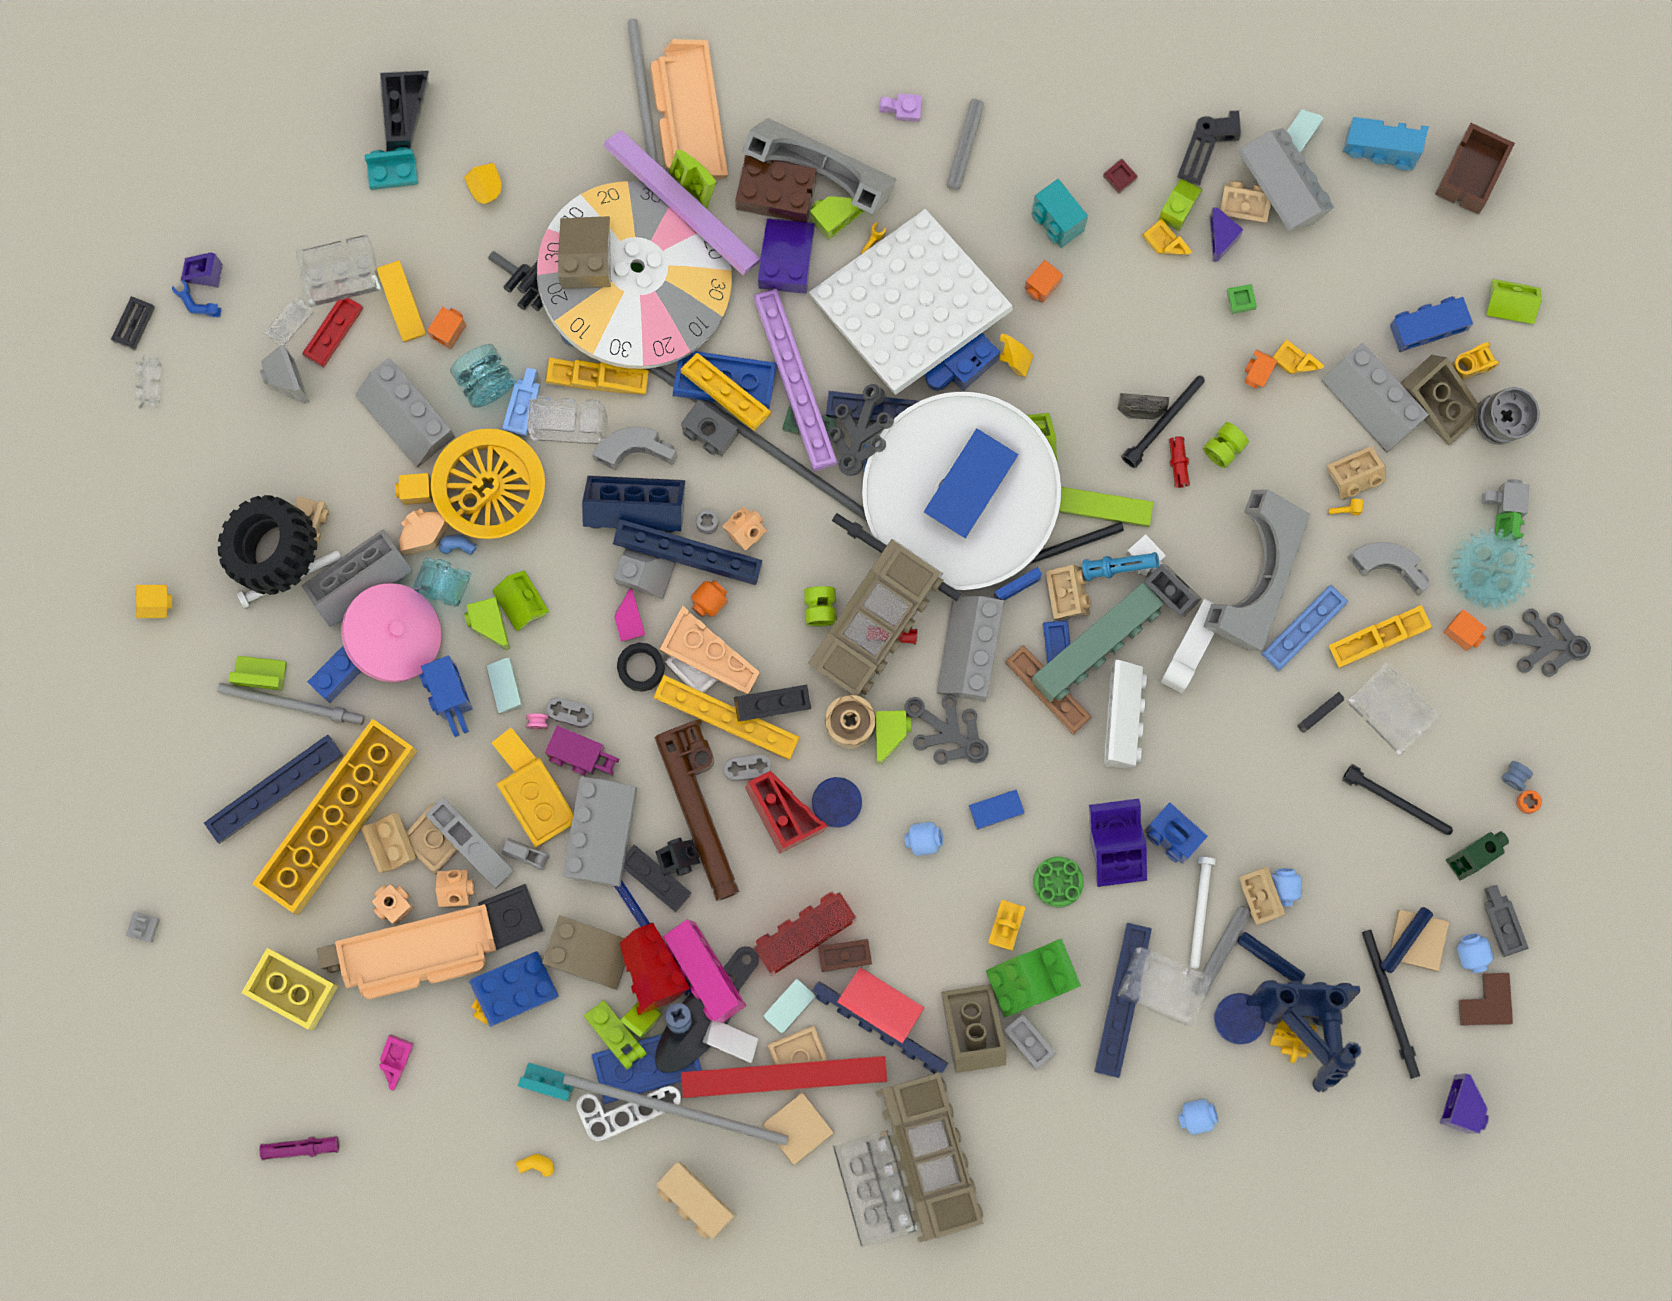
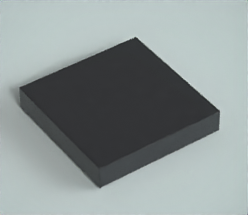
[478,884,544,950]

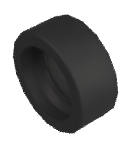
[617,642,665,692]

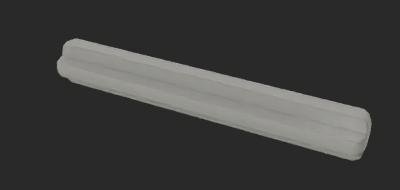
[947,99,984,190]
[1192,906,1251,998]

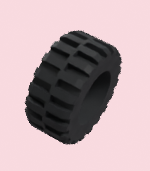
[218,495,317,595]

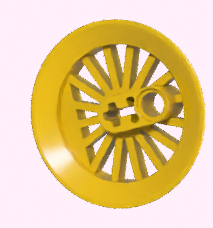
[431,429,545,539]

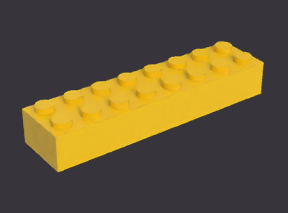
[252,718,417,915]

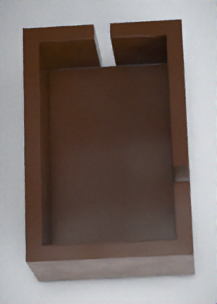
[1435,123,1515,215]
[735,155,817,222]

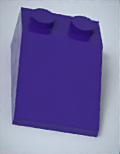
[758,218,815,294]

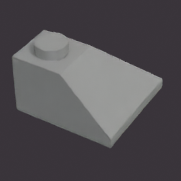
[260,345,309,404]
[614,548,675,599]

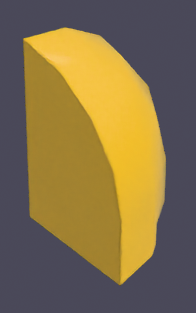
[464,163,502,204]

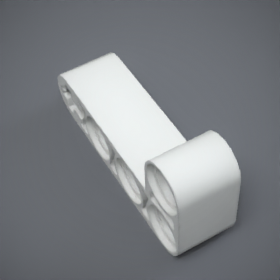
[1160,598,1214,694]
[577,1086,682,1141]

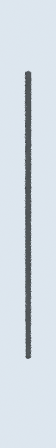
[488,251,867,522]

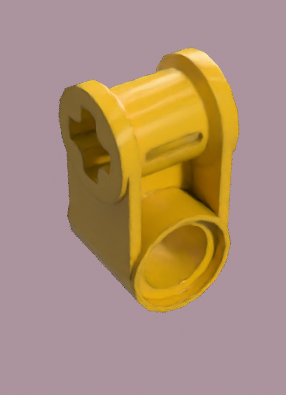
[1451,342,1500,381]

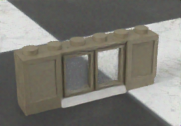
[808,539,944,696]
[875,1073,983,1242]

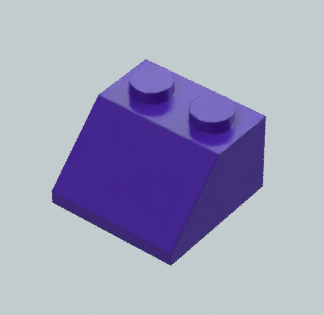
[1440,1073,1489,1134]

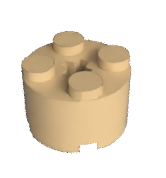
[825,695,875,749]

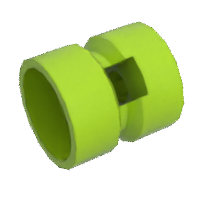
[1202,422,1249,469]
[804,586,837,627]

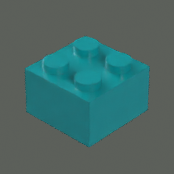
[1032,179,1088,248]

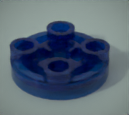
[812,777,862,828]
[1214,993,1266,1045]

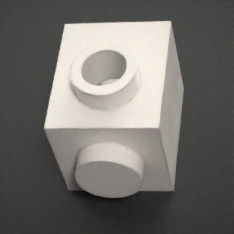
[1125,534,1166,577]

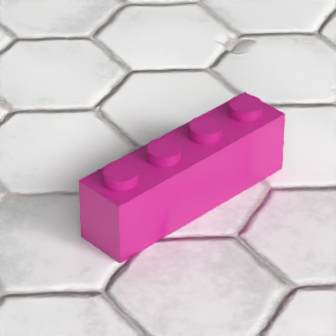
[663,919,747,1023]

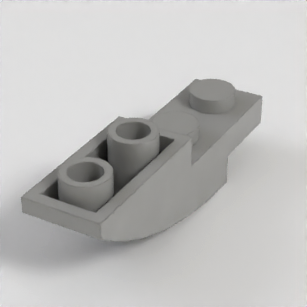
[425,797,514,888]

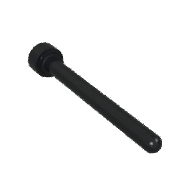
[1121,375,1205,469]
[1342,764,1453,835]

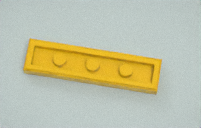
[681,353,771,431]

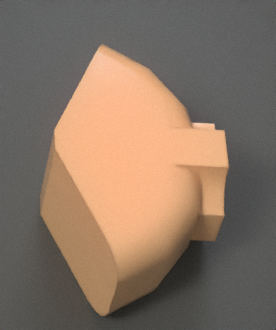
[399,508,449,555]

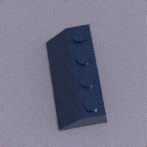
[582,476,685,532]

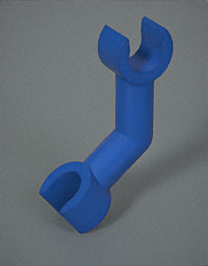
[172,280,221,317]

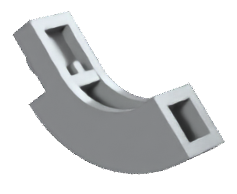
[592,427,677,470]
[1348,542,1430,596]

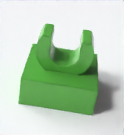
[1227,284,1257,314]
[1495,512,1525,541]

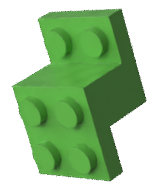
[986,938,1081,1018]

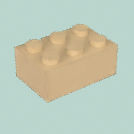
[656,1162,735,1239]

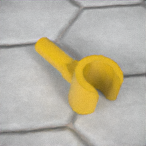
[860,222,886,254]
[1328,499,1364,515]

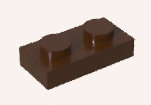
[818,939,872,972]

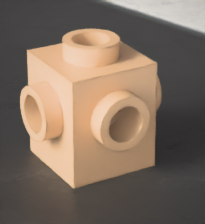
[722,507,767,551]
[435,870,474,907]
[372,884,414,925]

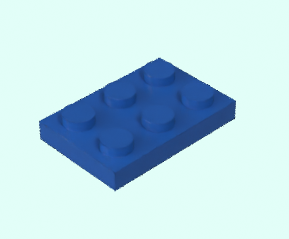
[469,951,559,1027]

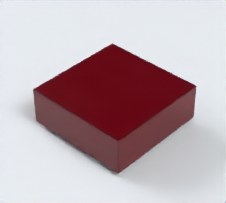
[1103,159,1138,194]

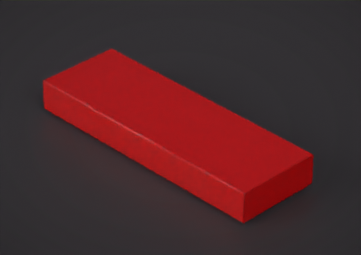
[302,294,364,368]

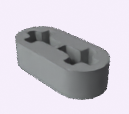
[546,697,593,728]
[724,755,771,782]

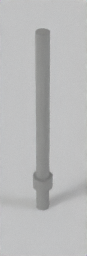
[218,683,365,725]

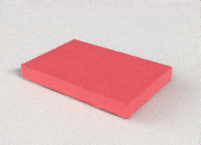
[837,967,924,1043]

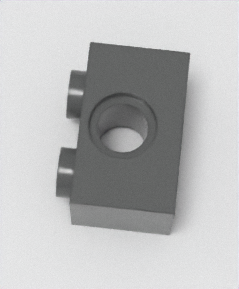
[681,400,739,457]
[1145,564,1202,617]

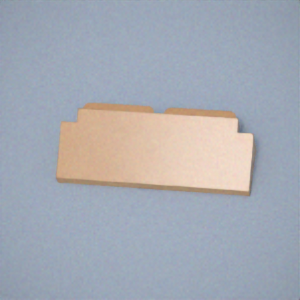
[650,39,728,179]
[335,904,496,999]

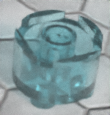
[413,557,471,607]

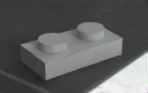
[1003,1014,1056,1070]

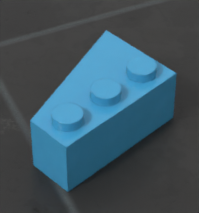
[1343,117,1429,170]

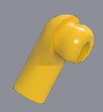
[516,1153,555,1177]

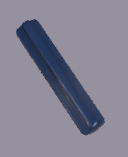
[1381,907,1433,973]
[1238,932,1305,982]

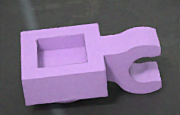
[879,94,922,122]

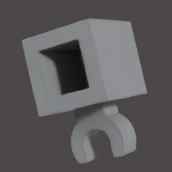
[1482,479,1530,519]

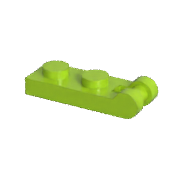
[584,1000,647,1070]

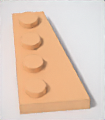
[659,606,760,695]

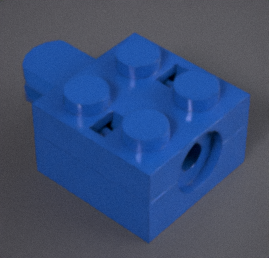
[926,333,1000,391]
[419,655,473,737]
[1144,802,1208,864]

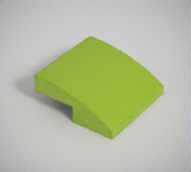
[669,149,717,209]

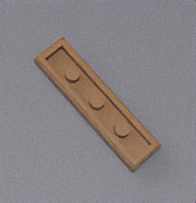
[1005,645,1092,735]

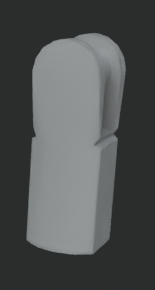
[502,838,550,870]

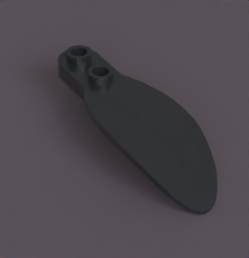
[655,946,759,1073]

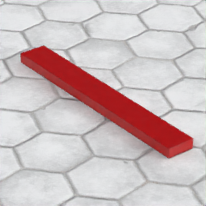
[681,1056,887,1098]

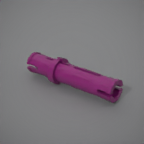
[260,1136,340,1160]

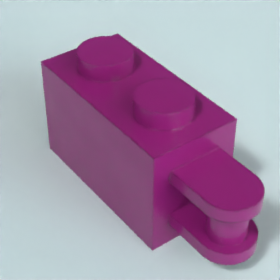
[545,726,620,776]

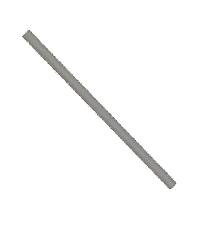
[628,19,658,163]
[563,1073,788,1145]

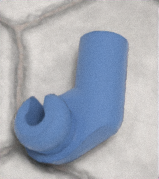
[439,534,477,555]

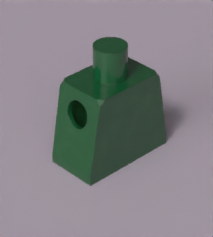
[1446,831,1509,881]

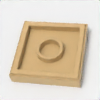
[406,803,458,874]
[1389,910,1449,972]
[767,1026,828,1093]
[762,1093,834,1165]

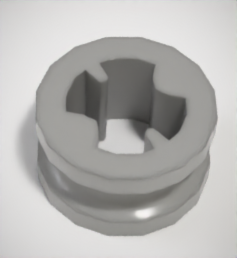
[696,510,718,534]

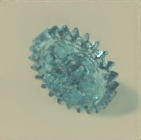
[1452,527,1535,609]

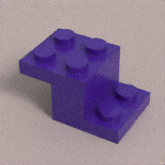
[1089,798,1147,887]

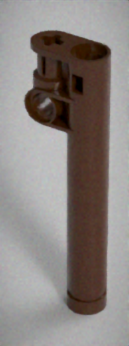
[654,720,740,901]

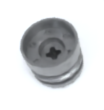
[1474,387,1540,445]

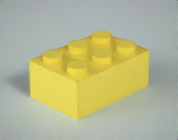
[242,948,338,1031]

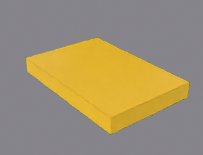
[496,757,574,848]

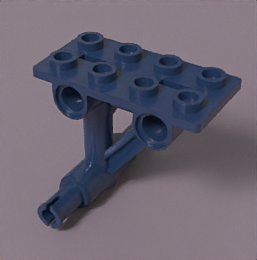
[1247,980,1362,1092]

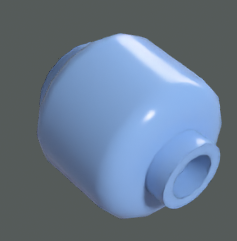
[905,822,943,856]
[1271,868,1302,906]
[1456,933,1494,973]
[1179,1099,1218,1135]

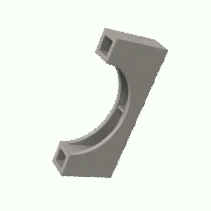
[742,118,897,214]
[1203,490,1310,651]

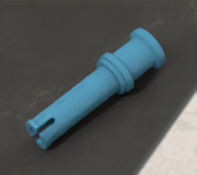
[1082,552,1159,581]

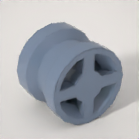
[1501,761,1533,791]
[665,1003,692,1034]

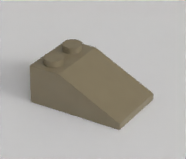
[558,216,611,289]
[1400,354,1479,445]
[542,915,625,990]
[942,984,1007,1073]

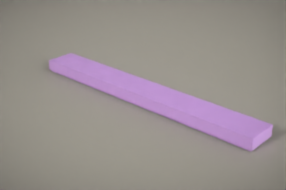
[603,130,760,275]
[753,288,837,472]

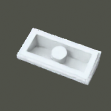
[702,1020,758,1063]

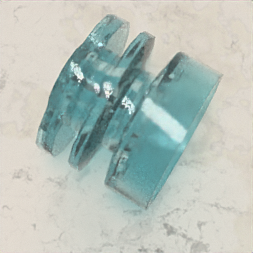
[450,344,516,408]

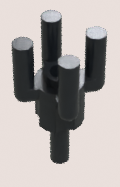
[503,260,543,311]

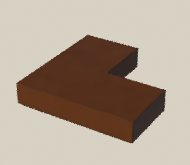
[1459,973,1513,1026]

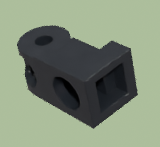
[1195,110,1241,143]

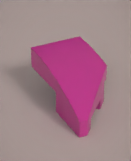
[614,588,645,642]
[379,1034,414,1091]

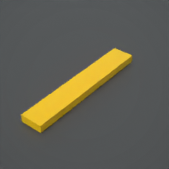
[653,675,800,760]

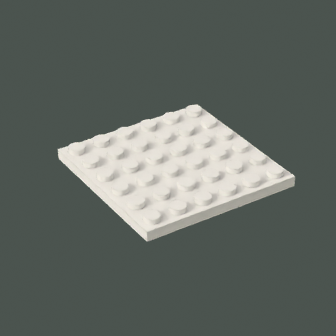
[809,209,1013,395]

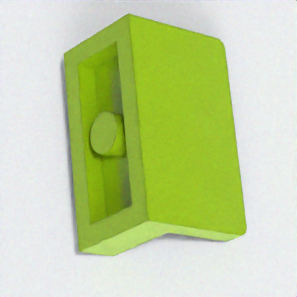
[1486,279,1542,324]
[493,570,549,631]
[228,656,287,691]

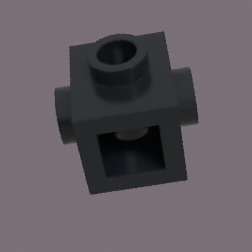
[655,838,700,876]

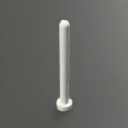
[237,551,341,609]
[1190,857,1216,969]

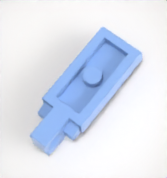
[502,368,540,437]

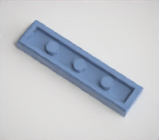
[1261,584,1348,672]

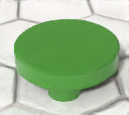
[1033,857,1084,907]

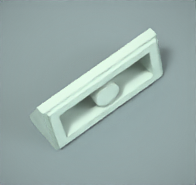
[1286,109,1324,152]
[487,657,523,713]
[763,978,815,1034]

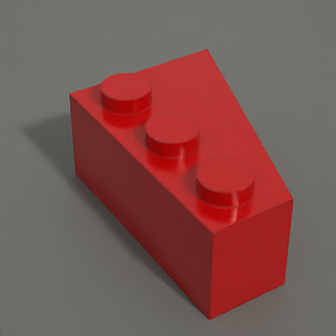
[745,771,828,854]
[620,923,690,1016]

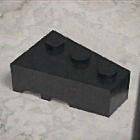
[380,71,429,152]

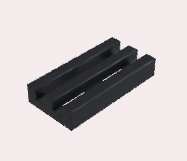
[1177,130,1217,185]
[111,296,155,350]
[1297,692,1344,733]

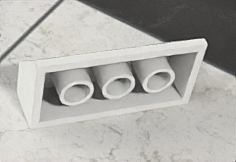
[1104,660,1147,769]

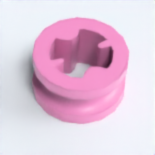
[526,714,549,729]

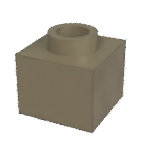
[316,944,341,973]

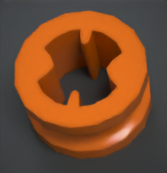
[1517,790,1542,814]

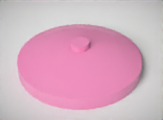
[341,583,441,683]

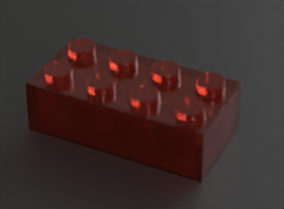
[753,891,856,977]

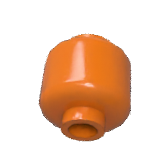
[691,580,727,617]

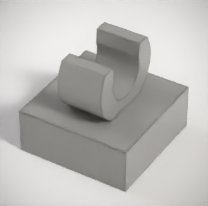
[126,912,160,943]

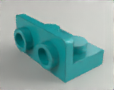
[364,147,418,190]
[518,1063,574,1102]

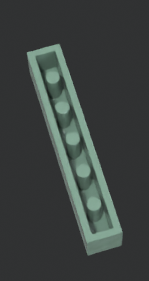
[1031,582,1164,703]

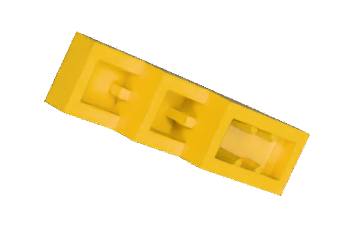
[545,357,649,395]
[1328,605,1433,668]

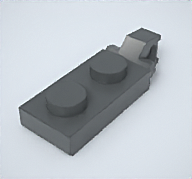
[1484,885,1529,957]

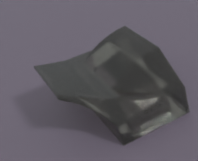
[1117,393,1169,421]

